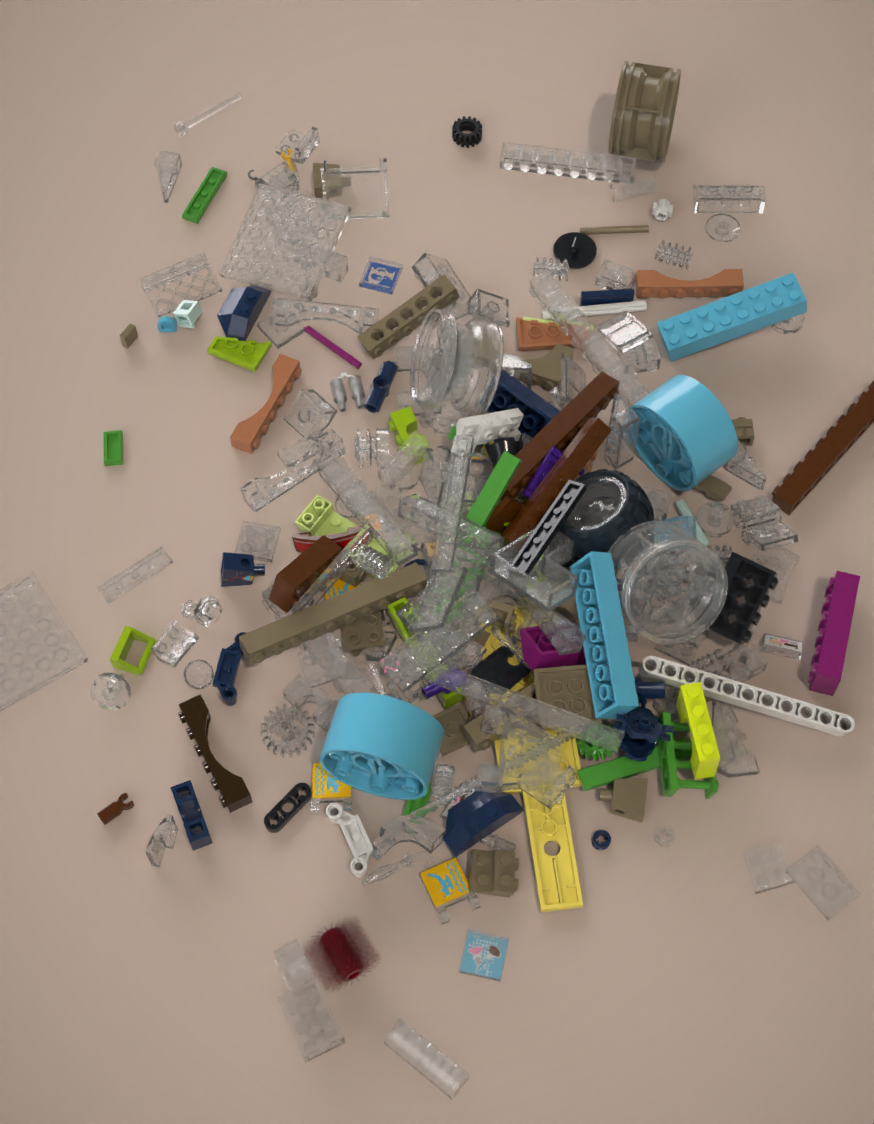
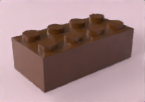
[269,535,342,613]

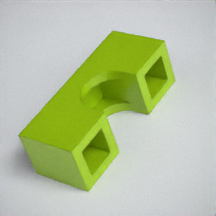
[388,406,431,466]

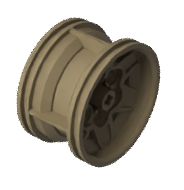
[609,61,681,163]

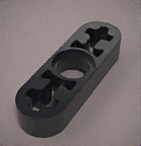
[264,783,312,833]

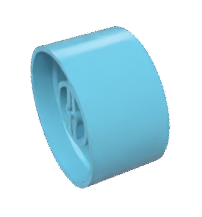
[626,375,738,491]
[319,693,445,800]

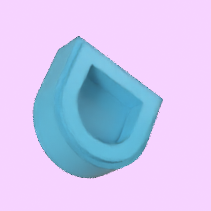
[158,316,177,332]

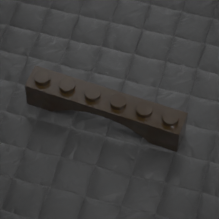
[178,694,253,813]

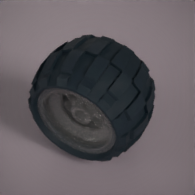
[556,469,655,571]

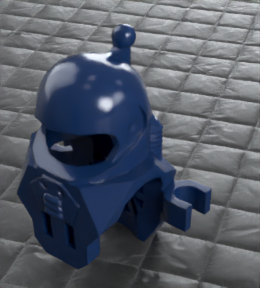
[613,699,673,761]

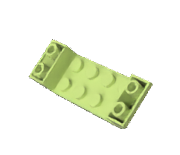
[295,495,411,579]

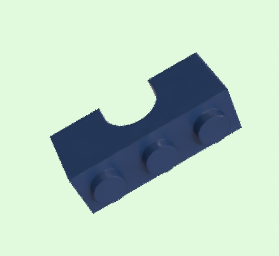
[171,780,213,851]

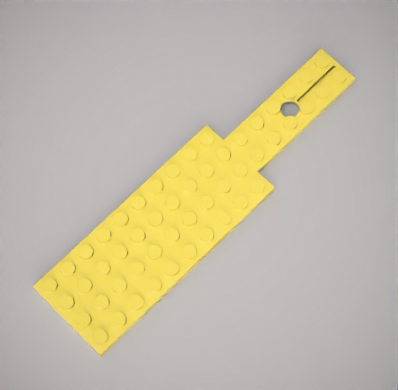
[475,604,583,912]

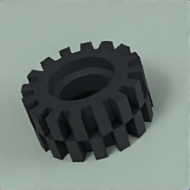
[452,116,482,148]

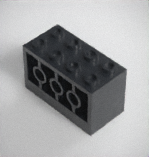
[698,552,779,646]

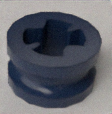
[591,830,611,850]

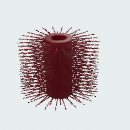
[303,916,381,993]

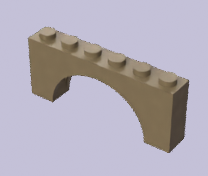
[457,317,574,392]

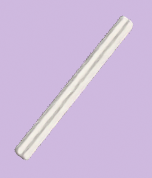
[542,300,647,320]

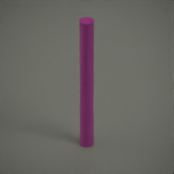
[304,325,362,369]

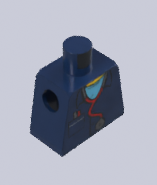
[221,552,265,587]

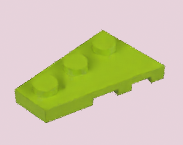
[207,336,272,372]

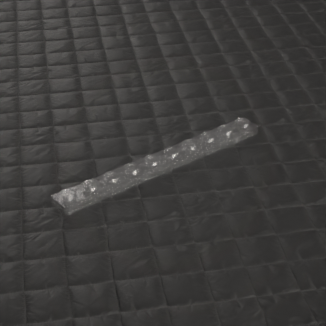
[425,661,625,753]

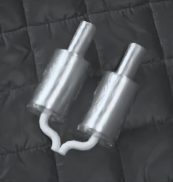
[330,372,365,412]

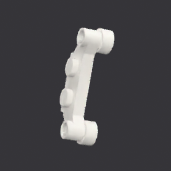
[326,803,374,878]

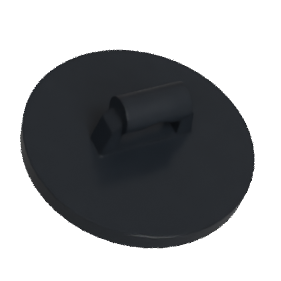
[553,232,597,269]

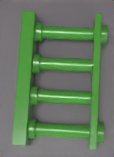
[657,712,719,799]

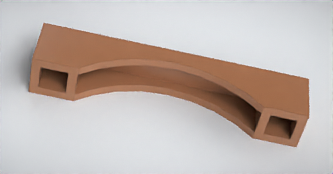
[635,269,744,298]
[230,354,302,454]

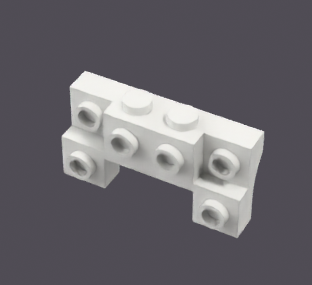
[451,408,524,459]

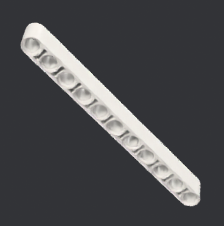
[638,656,855,737]

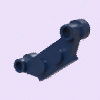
[212,632,246,706]

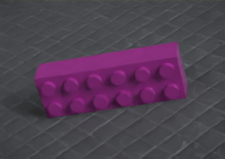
[807,571,860,696]

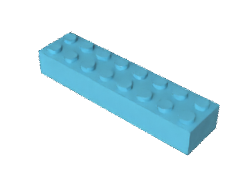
[657,272,807,362]
[570,551,639,719]

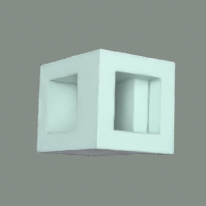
[173,300,203,329]

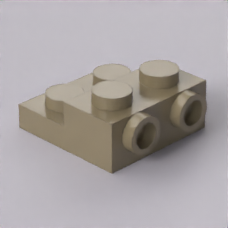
[469,849,519,898]

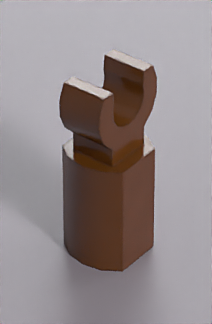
[97,793,134,825]

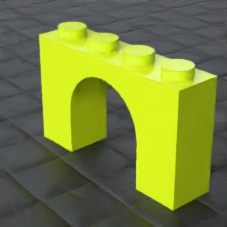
[676,682,720,780]

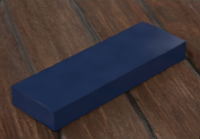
[580,289,634,306]

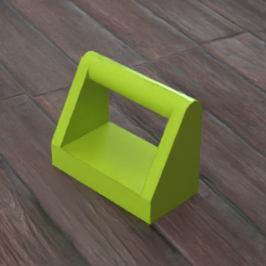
[110,625,157,676]

